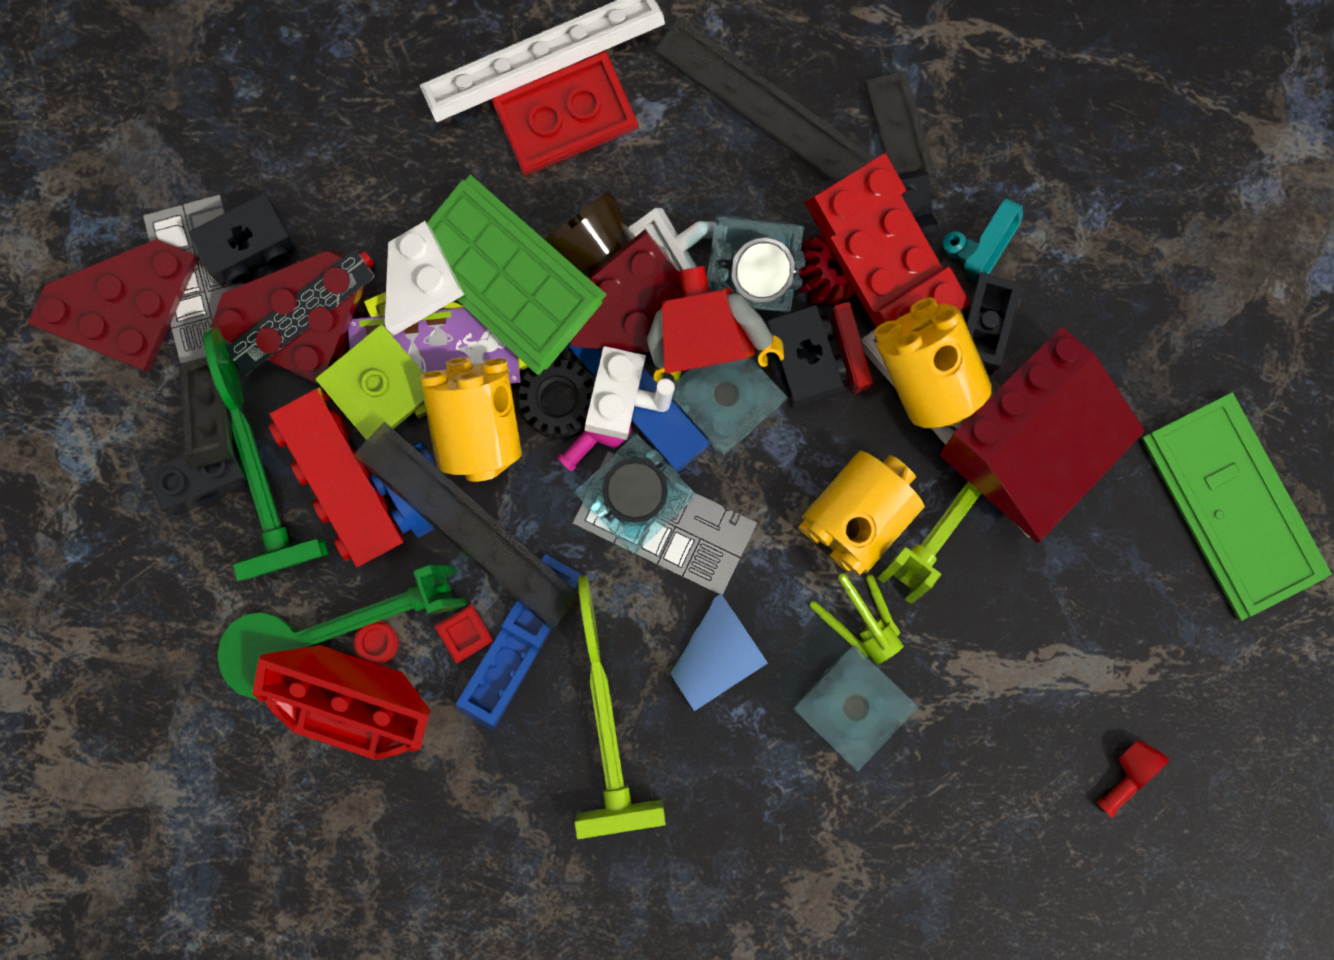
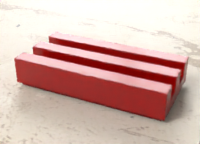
[830,302,873,394]

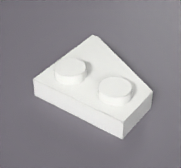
[385,221,465,336]

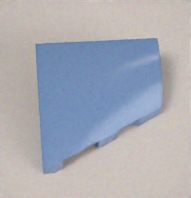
[670,594,767,711]

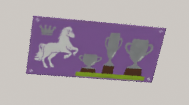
[348,308,521,383]

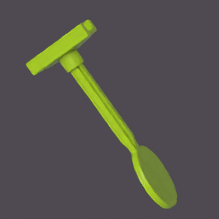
[877,395,992,604]
[575,575,665,839]

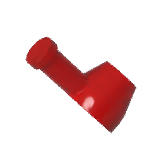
[1096,740,1170,818]

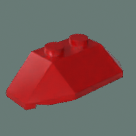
[252,645,431,760]

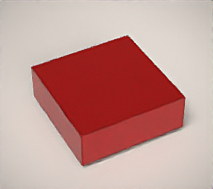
[434,604,494,664]

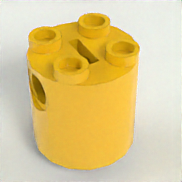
[874,298,992,428]
[420,357,522,482]
[798,450,925,576]

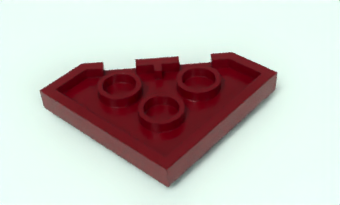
[569,229,684,353]
[28,239,199,373]
[210,249,372,386]

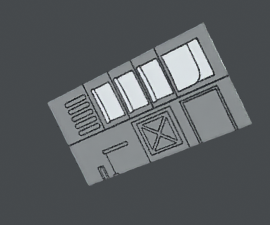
[143,194,243,369]
[573,451,757,595]

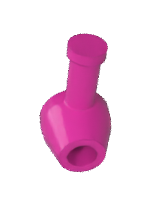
[557,425,633,472]

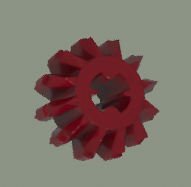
[793,233,856,306]

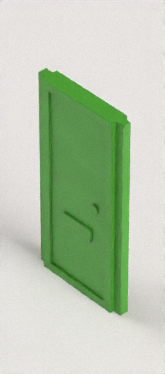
[427,175,607,375]
[1141,392,1332,621]

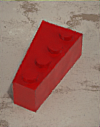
[268,387,405,567]

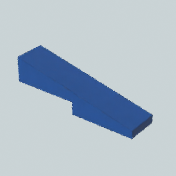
[568,344,710,474]
[456,554,583,732]

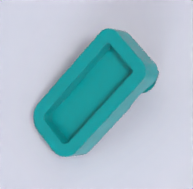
[943,199,1023,282]

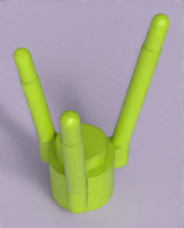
[809,573,904,665]

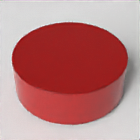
[354,621,399,664]

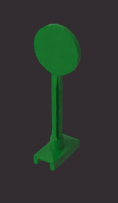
[203,327,329,581]
[217,565,468,699]

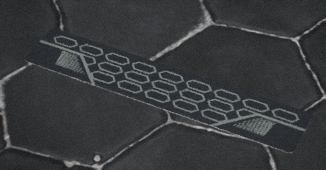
[227,250,374,376]

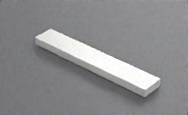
[420,0,665,122]

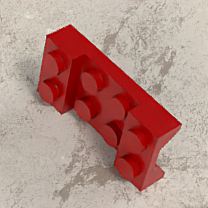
[803,153,970,328]

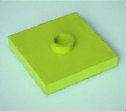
[316,324,425,446]

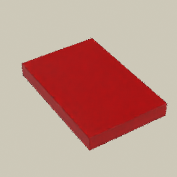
[491,50,639,177]

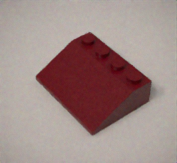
[939,327,1145,544]

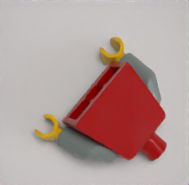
[647,266,784,383]

